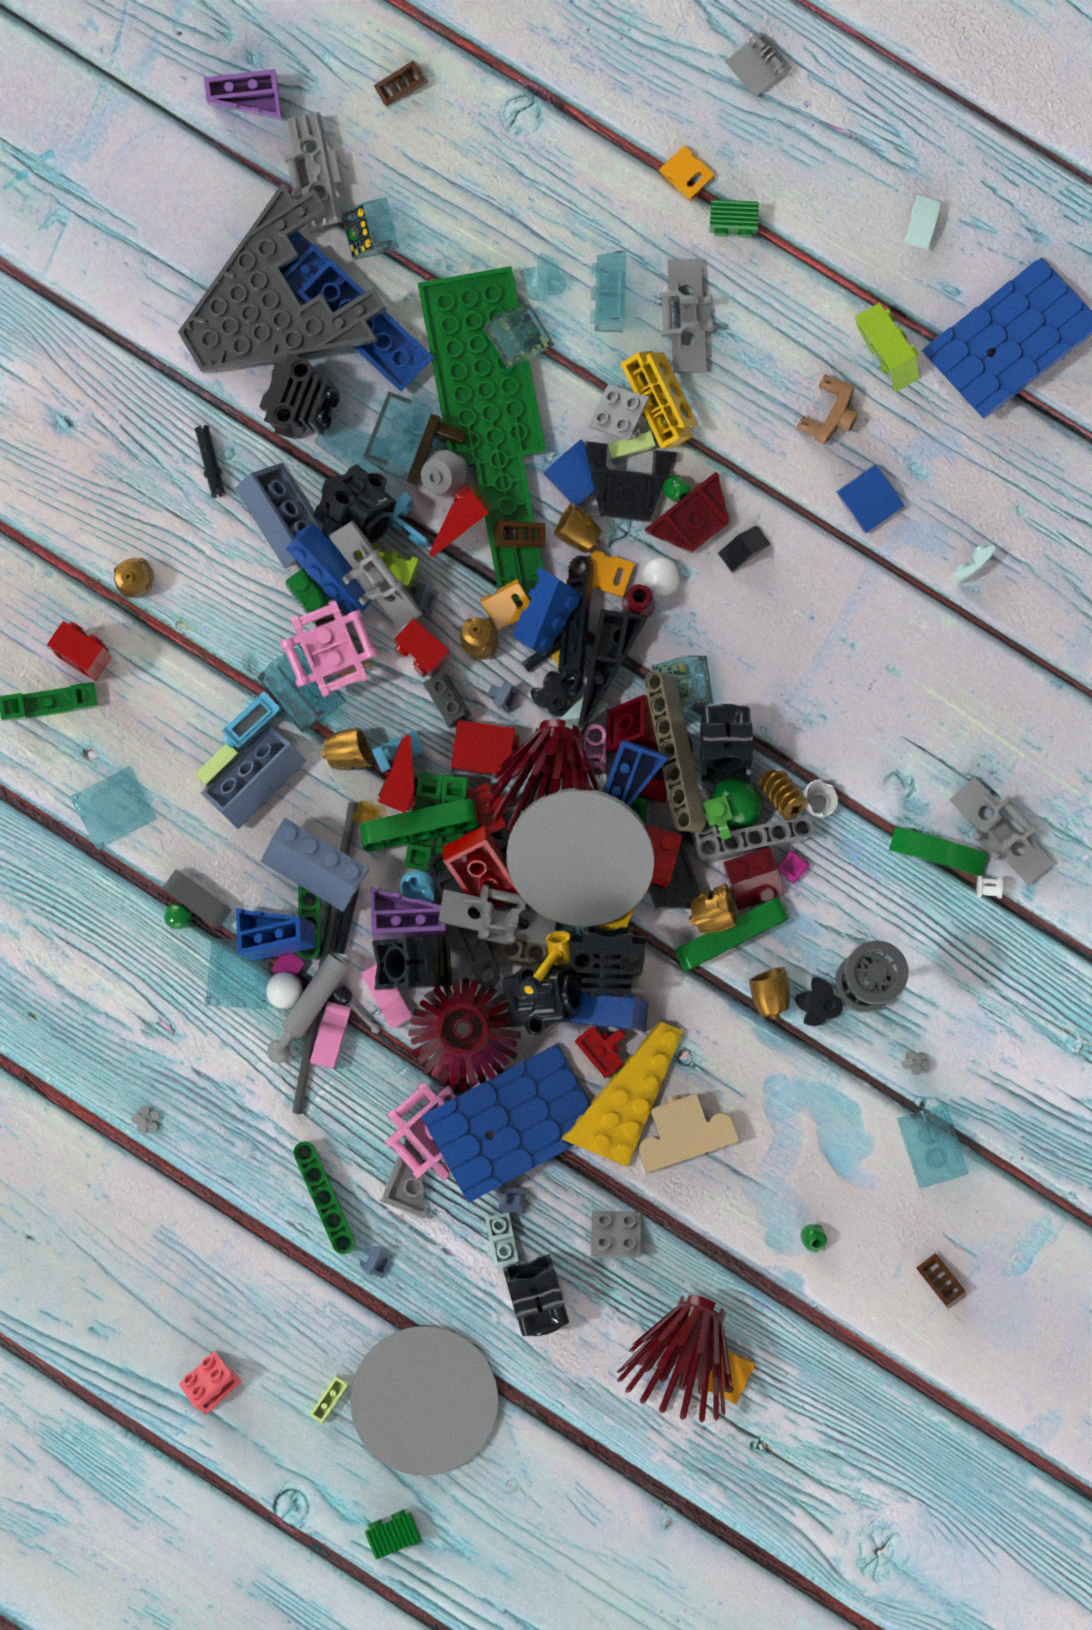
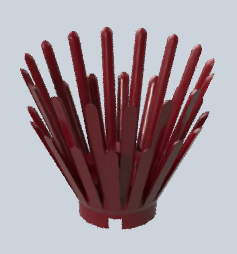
[486,719,599,833]
[408,978,521,1091]
[617,1295,732,1423]

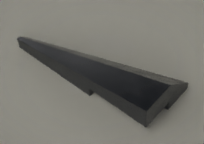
[578,609,648,727]

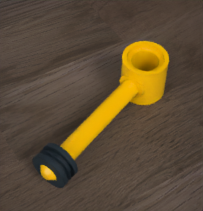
[520,931,571,999]

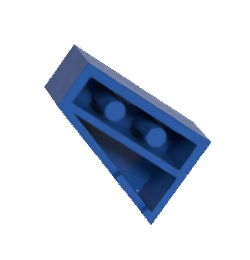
[512,567,582,656]
[603,739,669,807]
[236,908,316,961]
[567,989,649,1032]

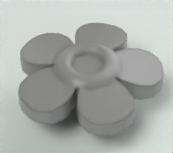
[902,1052,930,1075]
[132,1106,160,1134]

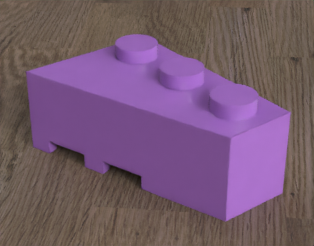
[204,69,282,120]
[370,886,446,941]

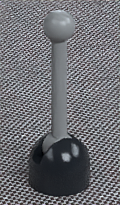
[331,984,380,1034]

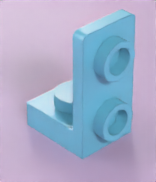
[391,492,429,547]
[371,730,425,772]

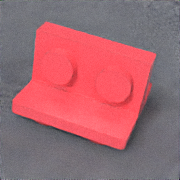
[179,1351,242,1415]

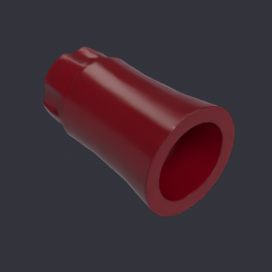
[621,584,655,618]

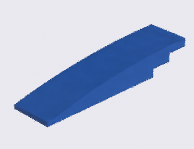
[280,231,434,392]

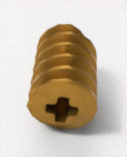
[758,770,808,820]

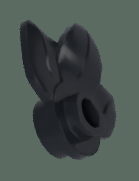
[530,671,578,717]
[794,977,843,1026]

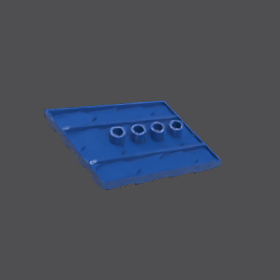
[922,257,1092,419]
[421,1043,591,1203]

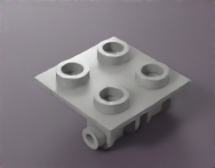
[725,32,792,97]
[588,384,649,441]
[591,1211,641,1258]

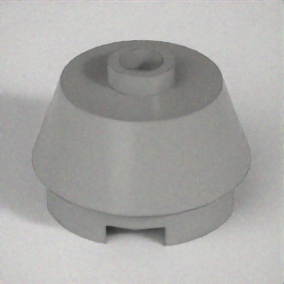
[421,450,469,498]

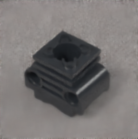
[259,354,340,439]
[570,926,645,997]
[372,936,452,990]

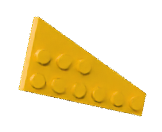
[561,1021,683,1167]

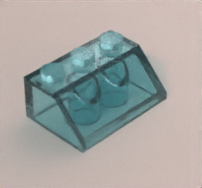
[590,250,626,333]
[363,391,433,481]
[257,645,346,733]
[897,1103,969,1189]

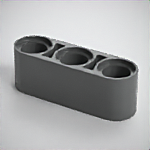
[161,869,232,930]

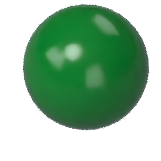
[709,778,763,831]

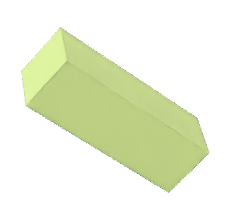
[608,431,655,461]
[195,744,239,786]
[309,1376,349,1423]

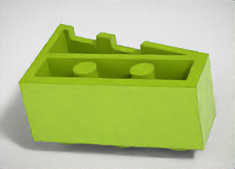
[855,303,920,392]
[357,544,420,594]

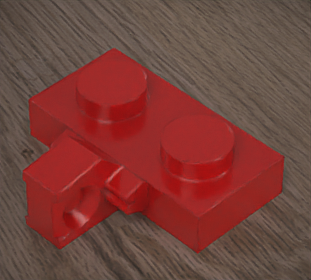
[466,783,516,834]
[574,1025,626,1079]

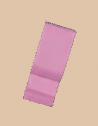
[361,964,413,1029]
[310,1001,351,1070]

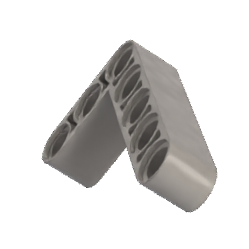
[691,789,814,861]

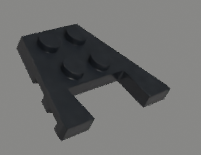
[584,441,677,522]
[648,828,713,909]

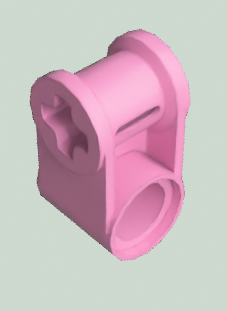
[584,724,606,772]

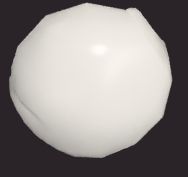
[642,557,680,596]
[803,779,838,818]
[266,972,303,1010]

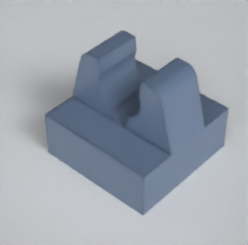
[411,583,439,615]
[488,682,519,713]
[498,1187,525,1214]
[359,1247,393,1278]

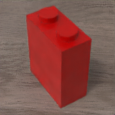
[451,720,519,778]

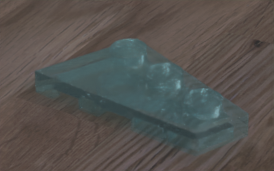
[315,422,391,474]

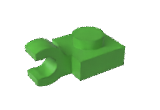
[702,795,733,841]

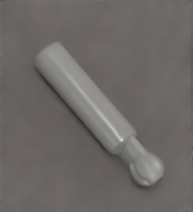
[267,953,349,1063]

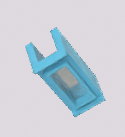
[221,691,282,751]

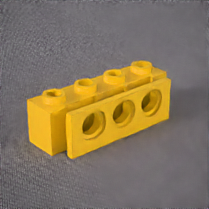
[620,351,699,449]

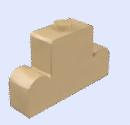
[638,1094,739,1174]

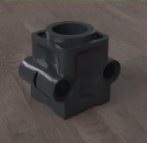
[313,464,397,544]
[700,704,753,781]
[502,957,582,1036]
[503,1254,569,1336]

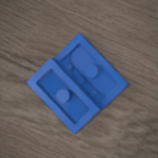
[543,439,609,506]
[836,464,905,533]

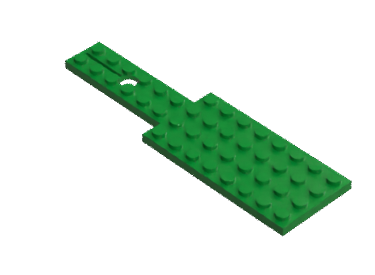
[418,266,546,603]

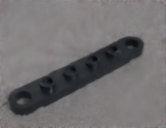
[557,555,594,696]
[428,853,501,988]

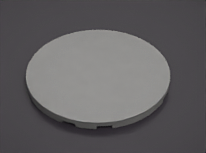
[507,788,655,927]
[350,1326,498,1476]

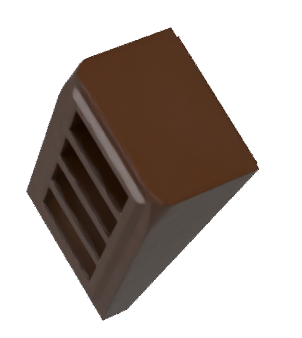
[373,60,429,106]
[494,521,545,548]
[916,1253,967,1309]

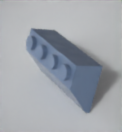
[235,463,331,568]
[201,725,307,829]
[260,818,369,912]

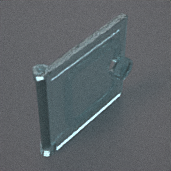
[69,767,157,850]
[205,938,270,1009]

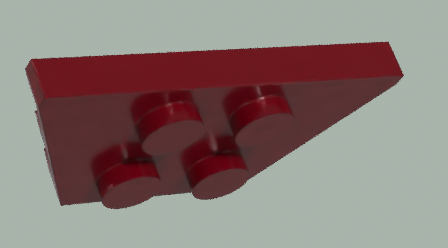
[644,472,729,553]

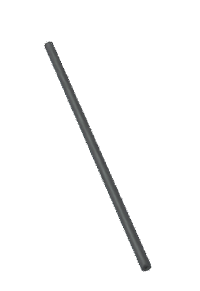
[292,802,358,1114]

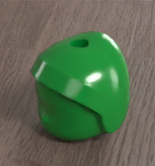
[663,475,690,502]
[164,903,191,929]
[800,1224,827,1252]

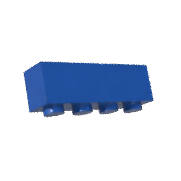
[285,523,372,615]

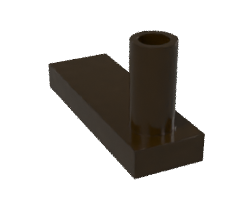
[406,413,466,485]

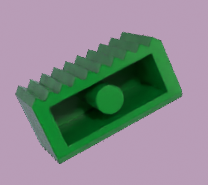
[709,199,759,238]
[285,568,329,623]
[365,1509,422,1560]

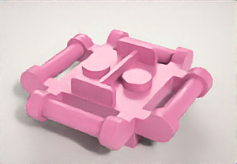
[280,600,379,698]
[385,1082,457,1181]

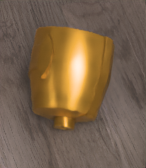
[554,503,602,553]
[114,558,154,598]
[459,617,499,660]
[321,727,373,771]
[689,884,737,934]
[749,967,791,1019]

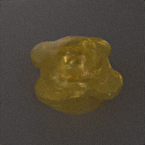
[351,800,379,824]

